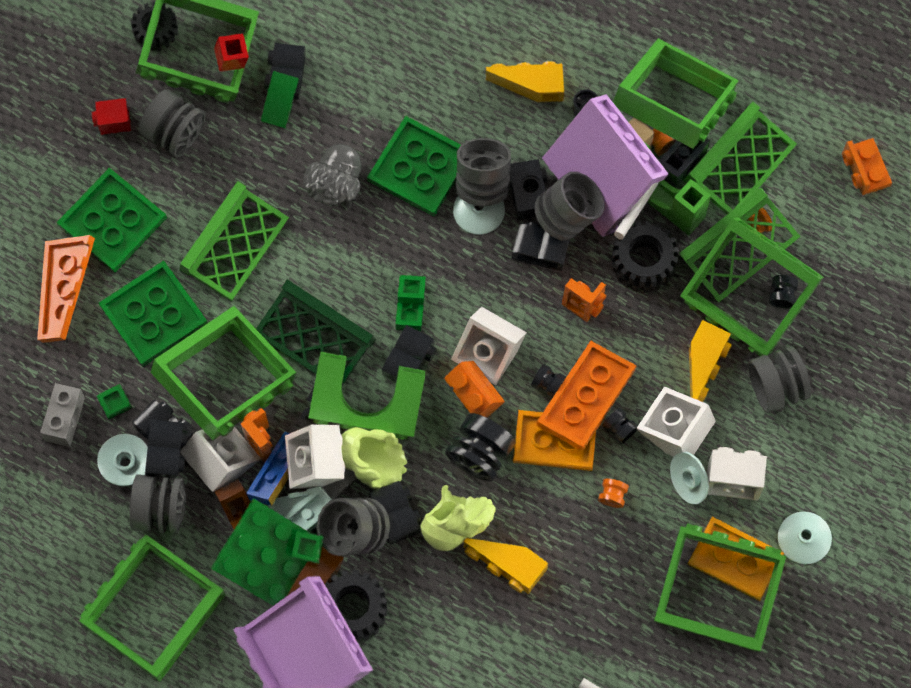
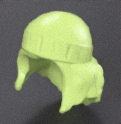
[341,427,407,490]
[421,485,496,551]

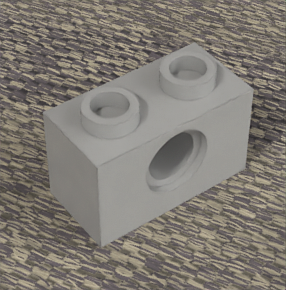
[40,383,85,447]

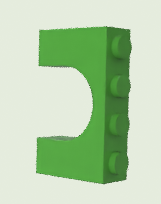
[643,141,711,235]
[309,352,425,439]

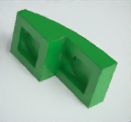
[261,71,299,128]
[395,275,426,332]

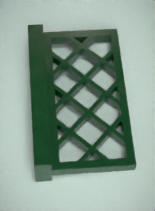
[256,279,376,386]

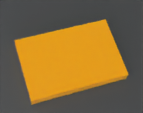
[513,410,596,471]
[688,517,784,601]

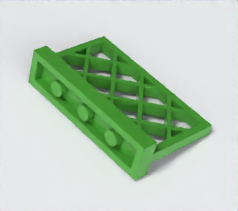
[684,102,797,214]
[179,181,289,302]
[679,188,801,302]

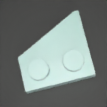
[268,486,332,532]

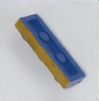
[246,432,290,506]

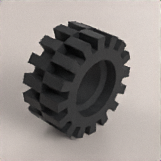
[131,2,178,51]

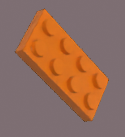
[537,341,636,451]

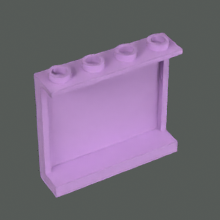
[542,94,668,237]
[233,576,373,688]

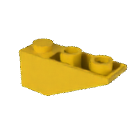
[486,61,564,102]
[689,320,732,402]
[464,538,548,594]

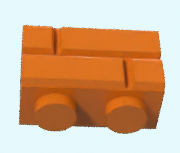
[444,361,505,418]

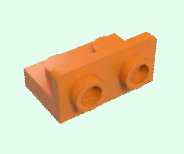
[842,138,892,195]
[562,278,607,322]
[241,408,273,463]

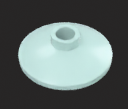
[453,196,505,235]
[97,434,148,486]
[670,452,709,504]
[778,512,832,564]

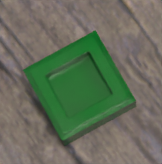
[96,384,132,420]
[291,531,324,563]

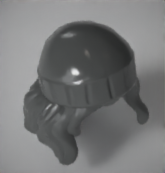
[303,144,362,207]

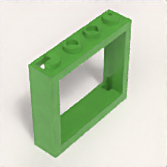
[135,0,259,102]
[613,38,739,149]
[680,217,824,356]
[151,306,296,440]
[654,523,786,652]
[79,535,225,682]

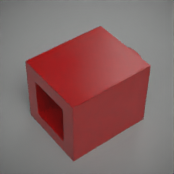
[214,34,249,72]
[92,98,131,135]

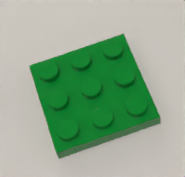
[367,116,461,217]
[56,168,167,273]
[98,260,208,367]
[211,498,310,606]

